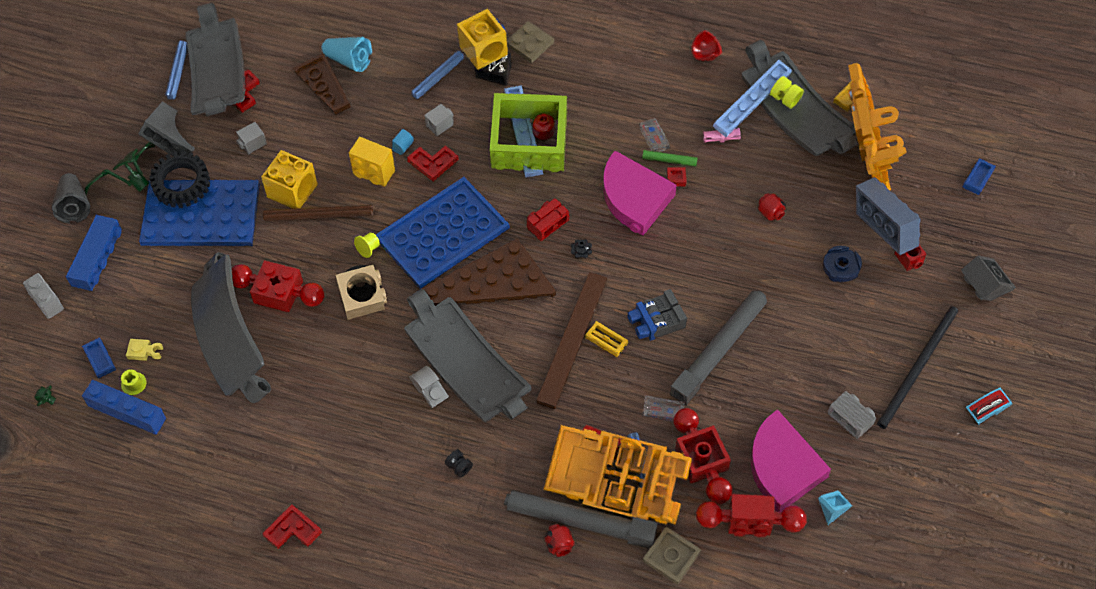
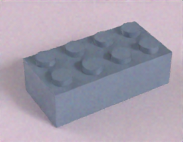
[856,177,920,255]

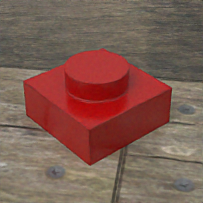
[667,167,687,187]

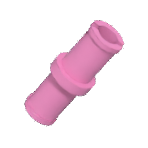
[703,128,740,143]

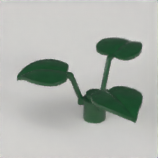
[84,142,155,196]

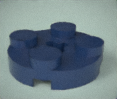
[823,246,862,282]

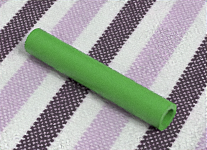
[642,150,698,167]

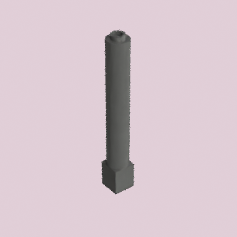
[670,291,767,405]
[504,490,658,549]

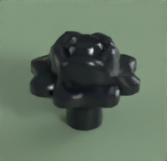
[571,239,592,258]

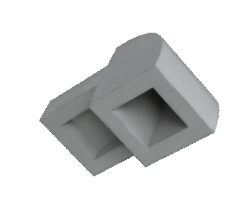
[409,366,449,409]

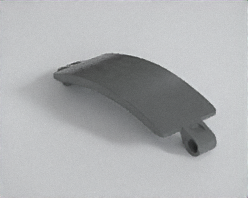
[186,2,245,117]
[742,40,858,156]
[191,252,271,403]
[404,288,531,422]

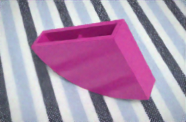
[603,151,677,236]
[751,409,831,512]

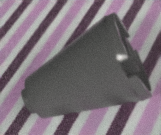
[52,174,90,223]

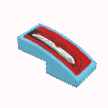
[966,388,1013,425]

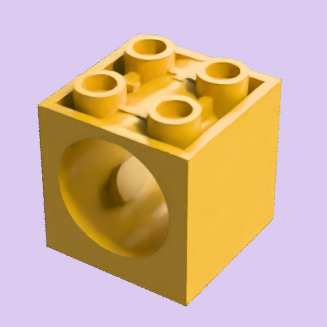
[457,9,508,70]
[261,150,318,209]

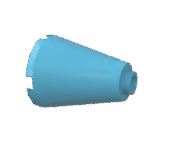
[322,37,372,72]

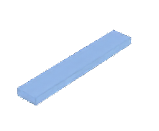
[713,60,792,137]
[504,86,543,178]

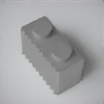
[23,273,64,319]
[828,391,876,439]

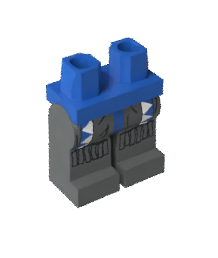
[627,289,687,341]

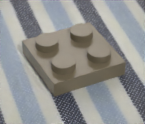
[507,21,554,63]
[642,527,701,585]

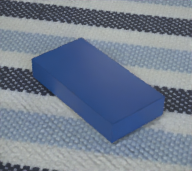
[963,158,996,195]
[82,337,116,379]

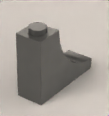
[138,101,195,157]

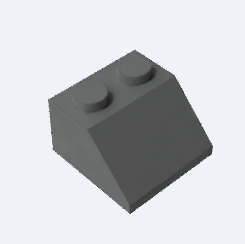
[961,255,1016,301]

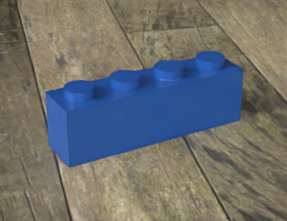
[66,215,122,291]
[82,380,166,435]

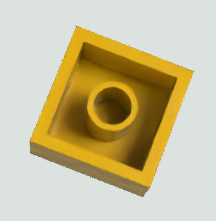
[349,137,395,187]

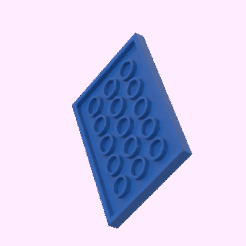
[376,177,510,289]
[139,180,260,246]

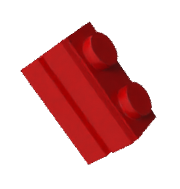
[527,198,569,241]

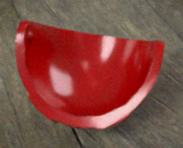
[692,30,722,61]

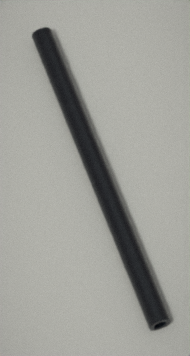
[877,306,958,429]

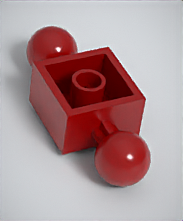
[231,260,325,312]
[673,408,732,504]
[696,494,807,537]

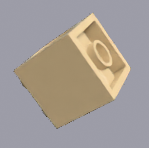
[336,265,387,320]

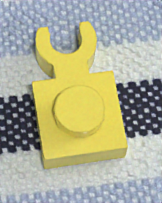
[126,339,163,361]

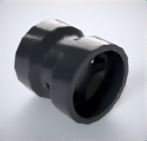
[445,449,473,478]

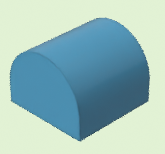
[392,129,414,155]

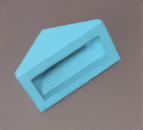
[818,491,852,525]

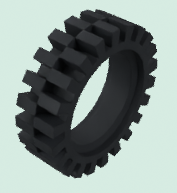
[149,151,210,208]

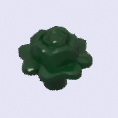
[34,385,56,406]

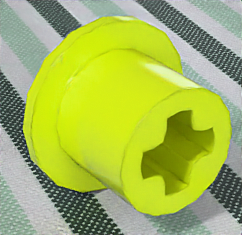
[354,232,380,258]
[121,369,147,395]

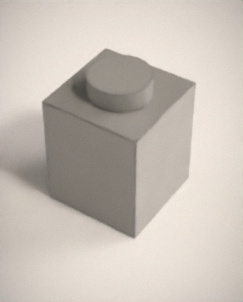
[424,104,454,136]
[236,122,267,154]

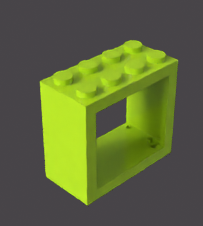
[490,93,567,172]

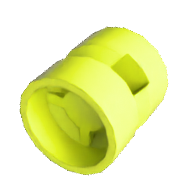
[770,76,804,109]

